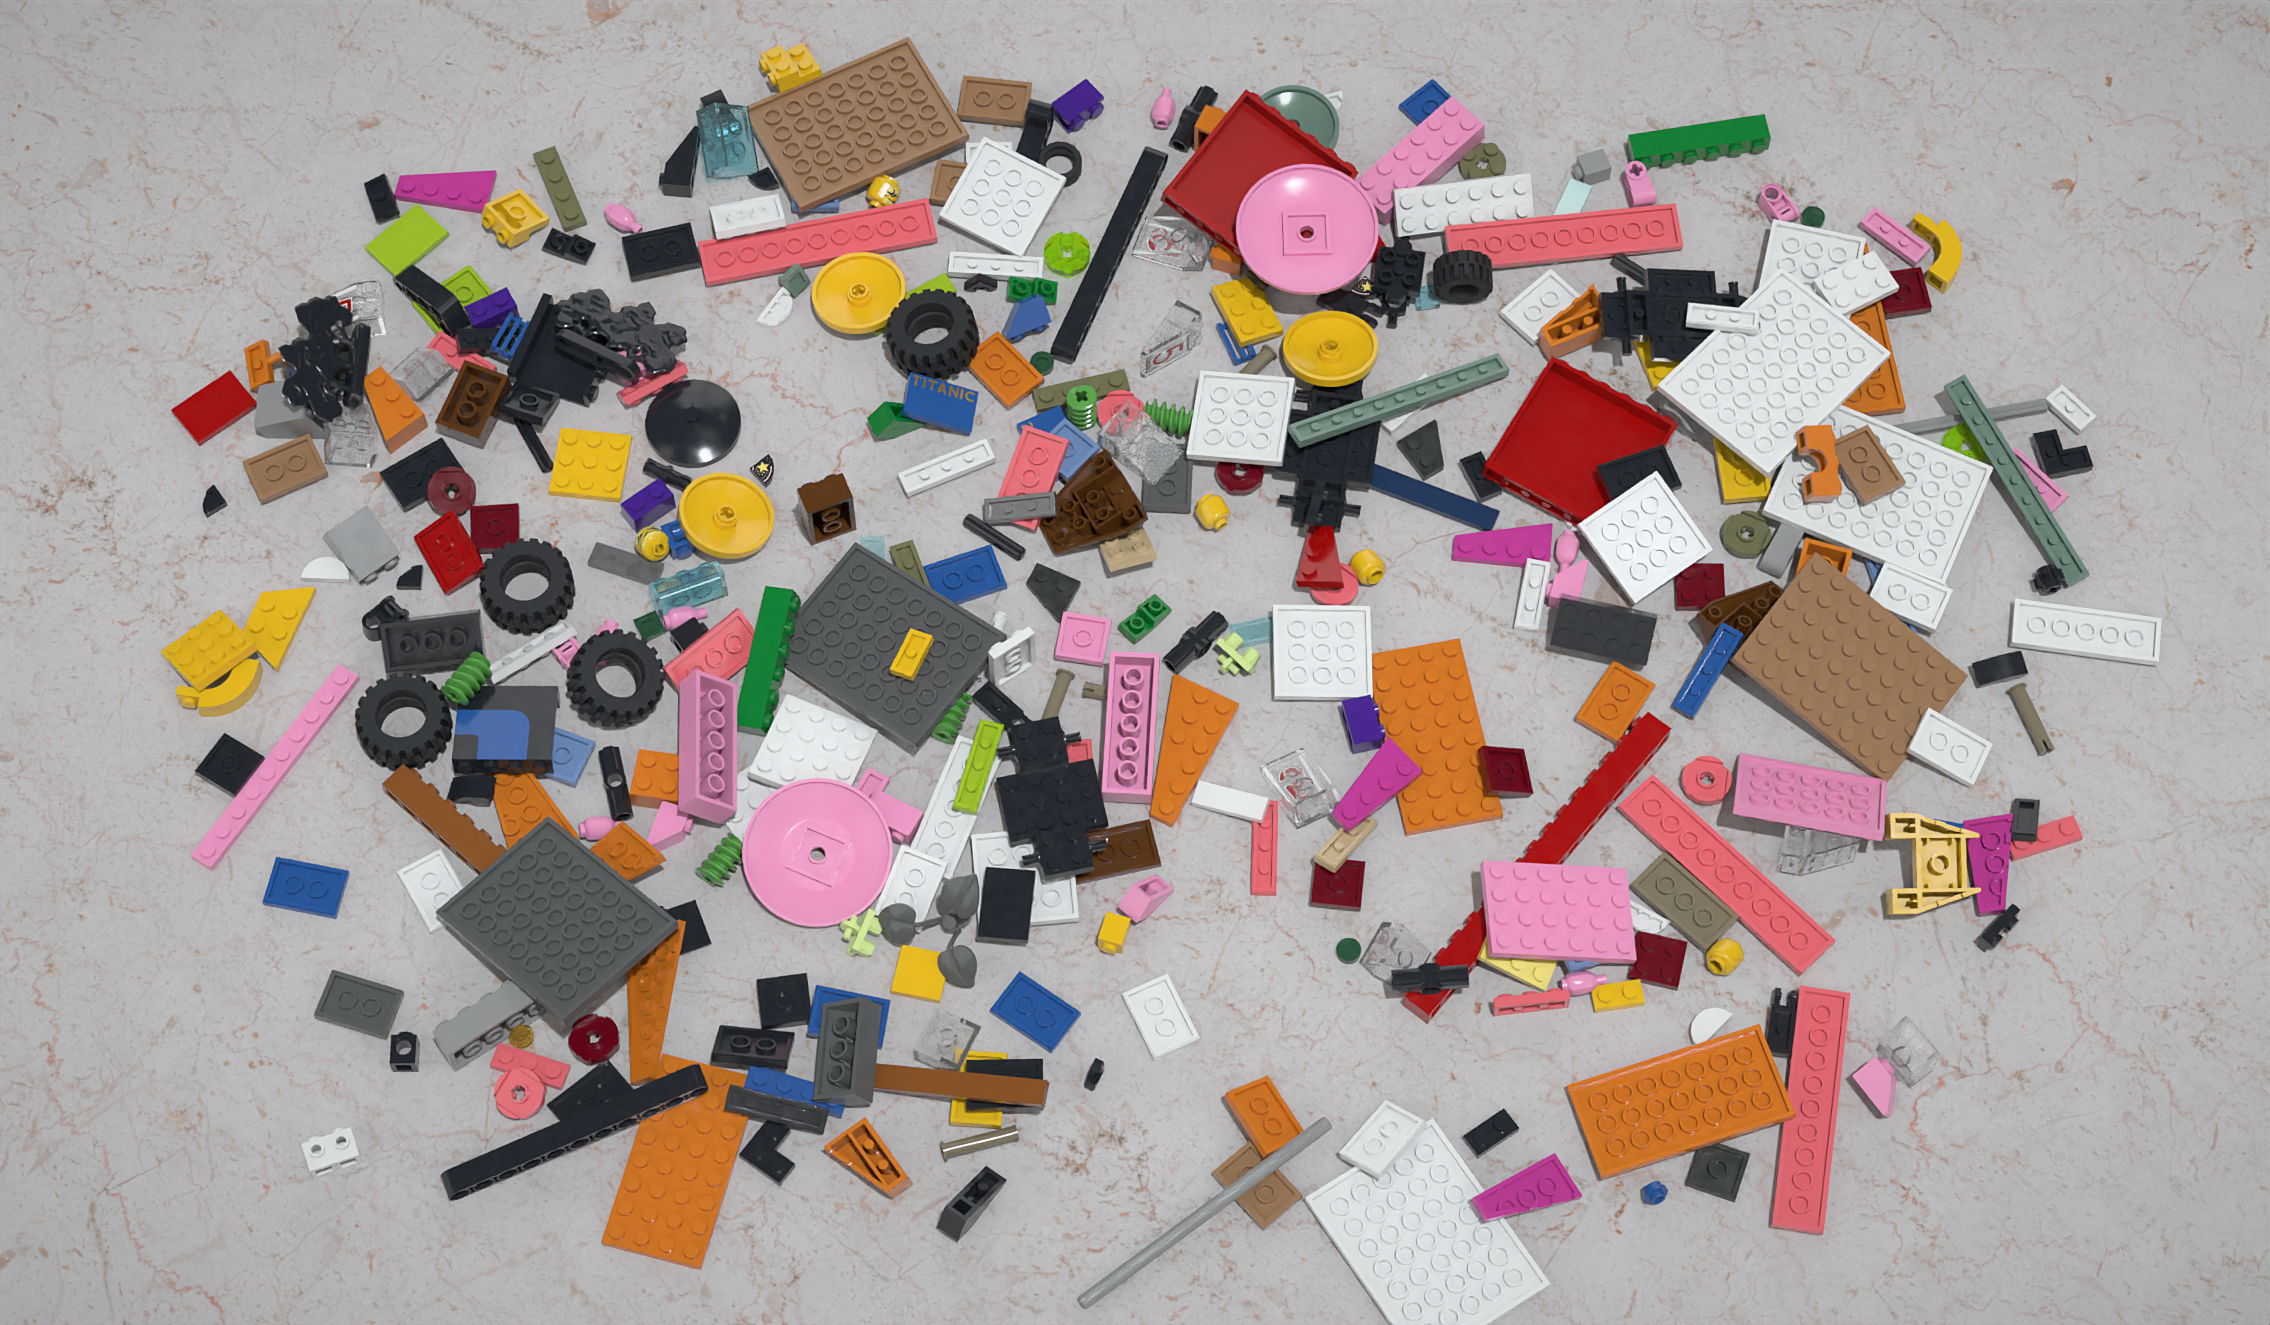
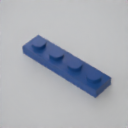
[1672,622,1744,719]
[744,1066,845,1119]

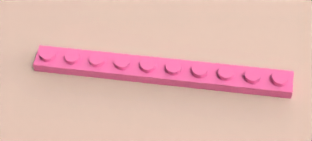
[191,664,360,871]

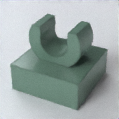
[778,263,811,297]

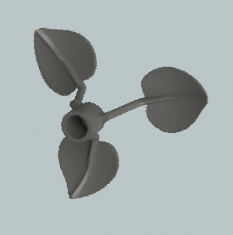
[878,874,980,988]

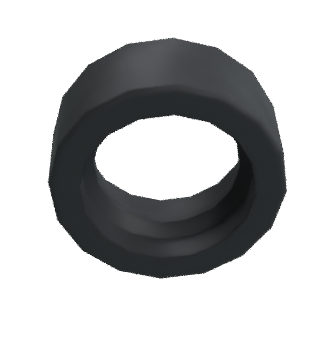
[1038,141,1082,188]

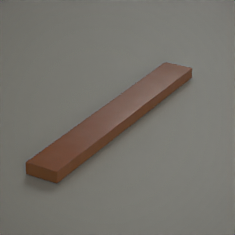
[874,1063,1049,1108]

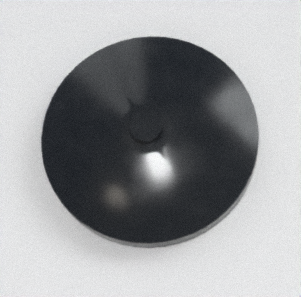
[645,379,742,468]

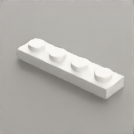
[948,251,1044,281]
[898,438,996,497]
[488,619,578,684]

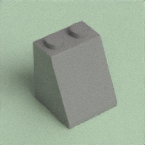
[254,380,331,439]
[322,506,400,583]

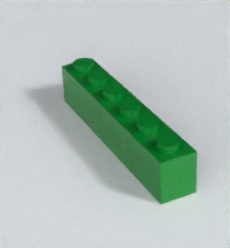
[1626,114,1771,170]
[737,586,801,736]

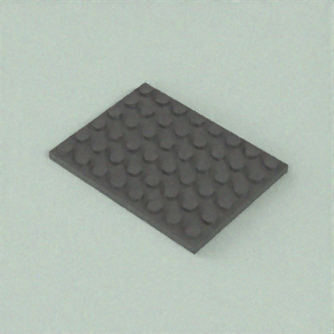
[784,542,1008,749]
[436,816,679,1026]

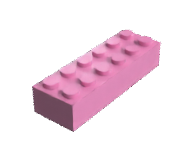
[1356,96,1485,226]
[1102,651,1160,804]
[678,669,737,824]

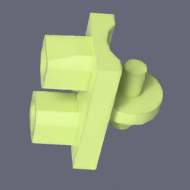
[1216,631,1261,675]
[839,909,882,957]

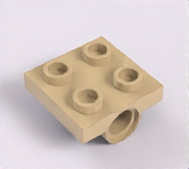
[1098,528,1157,572]

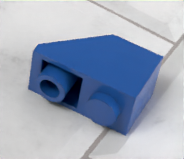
[1001,293,1052,341]

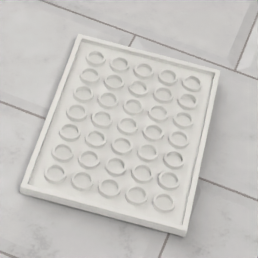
[1657,267,1891,477]
[1762,405,1994,586]
[1305,1118,1550,1325]

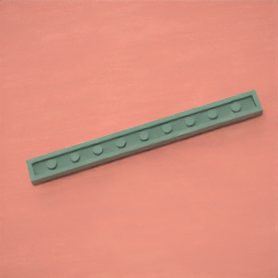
[1288,353,1510,448]
[1944,374,2089,588]

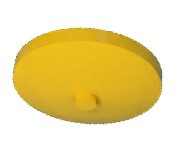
[812,252,907,334]
[1283,311,1378,387]
[678,473,775,559]

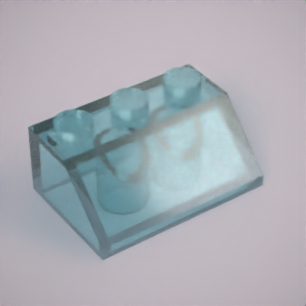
[696,103,759,180]
[648,561,728,619]

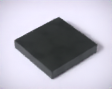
[1685,1143,1750,1203]

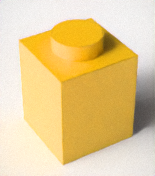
[1098,912,1131,954]

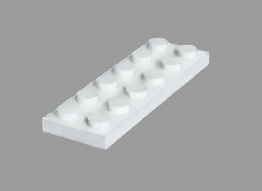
[1392,172,1534,237]
[2010,598,2162,666]
[911,735,1003,882]

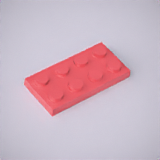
[998,425,1071,531]
[662,608,755,693]

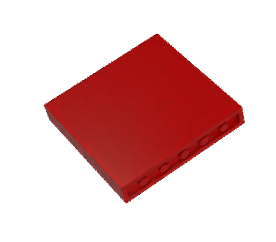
[1160,90,1359,264]
[1482,356,1678,529]

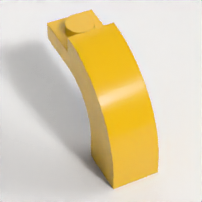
[1910,212,1962,294]
[176,659,263,717]

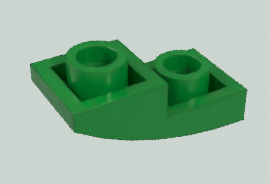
[1006,276,1058,305]
[1118,594,1172,645]

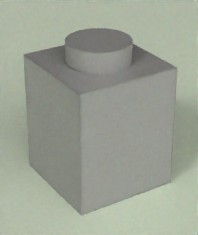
[1573,149,1612,185]

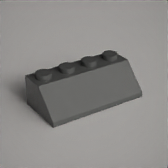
[813,997,882,1106]

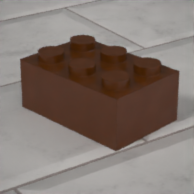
[435,360,512,449]
[797,473,857,546]

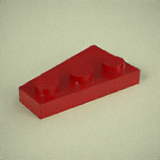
[1296,526,1345,588]

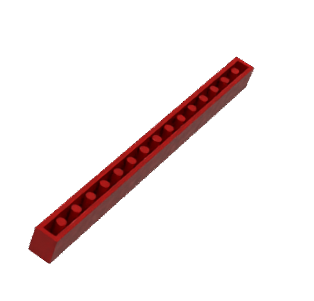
[1403,712,1672,1024]

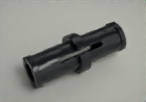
[643,458,692,491]

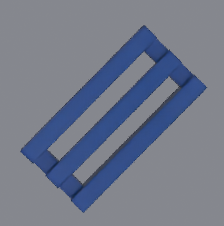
[489,311,530,360]
[1216,321,1257,366]

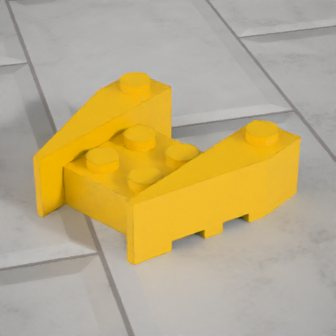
[1884,813,1981,915]

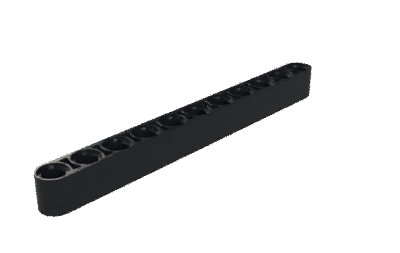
[1050,146,1168,363]
[440,1064,709,1201]

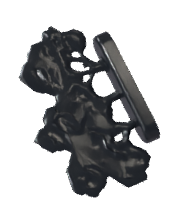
[554,289,687,382]
[278,295,371,423]

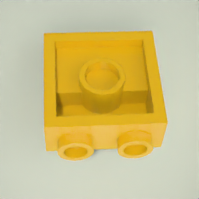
[758,43,823,93]
[481,188,550,248]

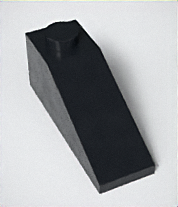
[659,126,701,198]
[937,1166,1007,1241]

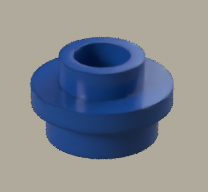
[1643,1181,1668,1205]

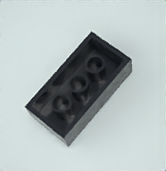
[1550,593,1658,666]
[380,609,486,673]

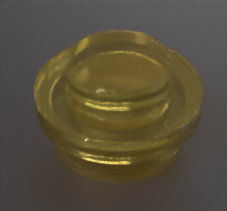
[508,1025,534,1049]

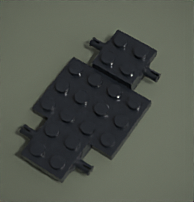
[1598,268,1748,362]
[1276,380,1381,532]
[996,716,1109,881]

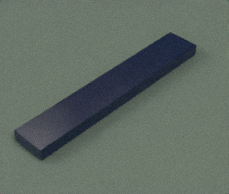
[1369,464,1500,532]

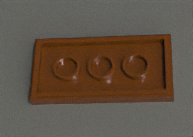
[1075,819,1161,885]

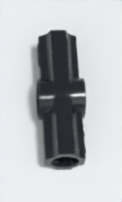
[1170,85,1218,152]
[1163,611,1229,675]
[598,746,634,821]
[1391,963,1469,995]

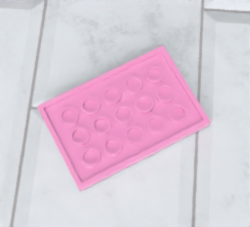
[1732,753,1887,841]
[1480,861,1637,964]

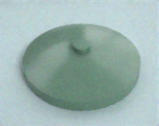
[1260,85,1339,150]

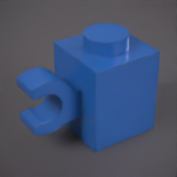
[660,519,696,560]

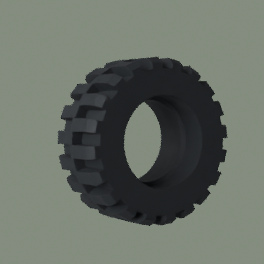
[885,289,980,380]
[479,538,575,635]
[566,629,665,728]
[355,673,453,771]

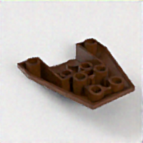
[1039,449,1149,555]
[1696,581,1784,677]

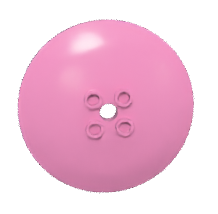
[1236,164,1379,295]
[742,778,893,927]

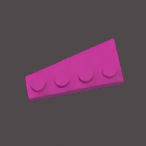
[394,170,497,214]
[1452,523,1553,568]
[1331,737,1422,833]
[1963,813,2013,916]
[1471,1153,1582,1223]

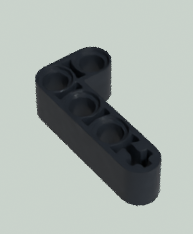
[1016,99,1054,163]
[393,264,471,338]

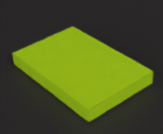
[365,204,449,277]
[411,264,493,335]

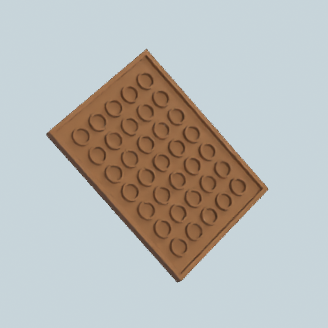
[742,37,970,213]
[1730,552,1968,783]

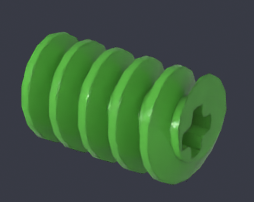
[1067,385,1097,429]
[1141,399,1194,437]
[441,652,493,706]
[930,692,974,744]
[695,832,743,886]

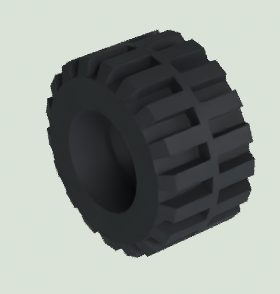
[1433,250,1493,304]

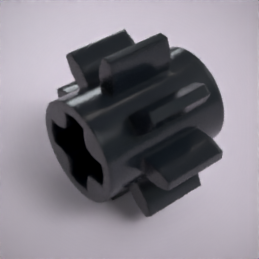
[2033,564,2065,594]

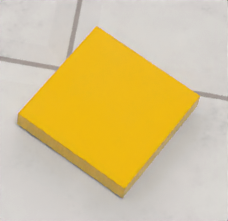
[891,945,946,1004]

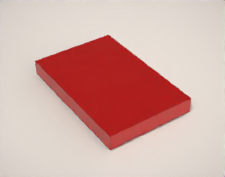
[171,370,257,446]
[413,510,484,596]

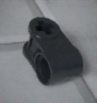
[362,595,409,642]

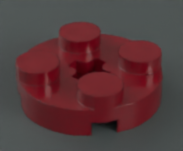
[1216,461,1264,496]
[427,466,476,514]
[568,1014,620,1065]

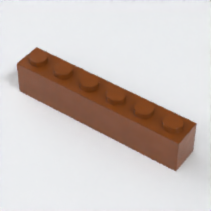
[382,764,508,875]

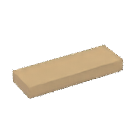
[1314,817,1378,873]

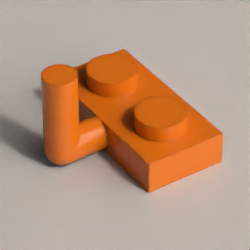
[244,339,291,393]

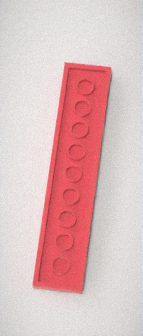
[698,198,938,286]
[1444,203,1683,269]
[1618,774,1836,976]
[1771,985,1850,1235]

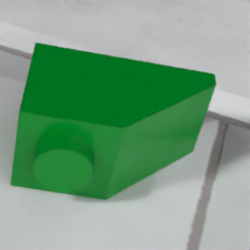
[867,401,926,439]

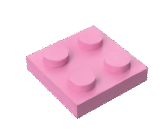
[1055,611,1111,666]

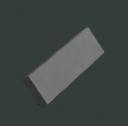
[984,491,1058,524]
[587,542,665,588]

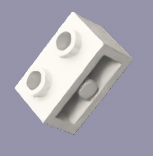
[301,1127,363,1179]

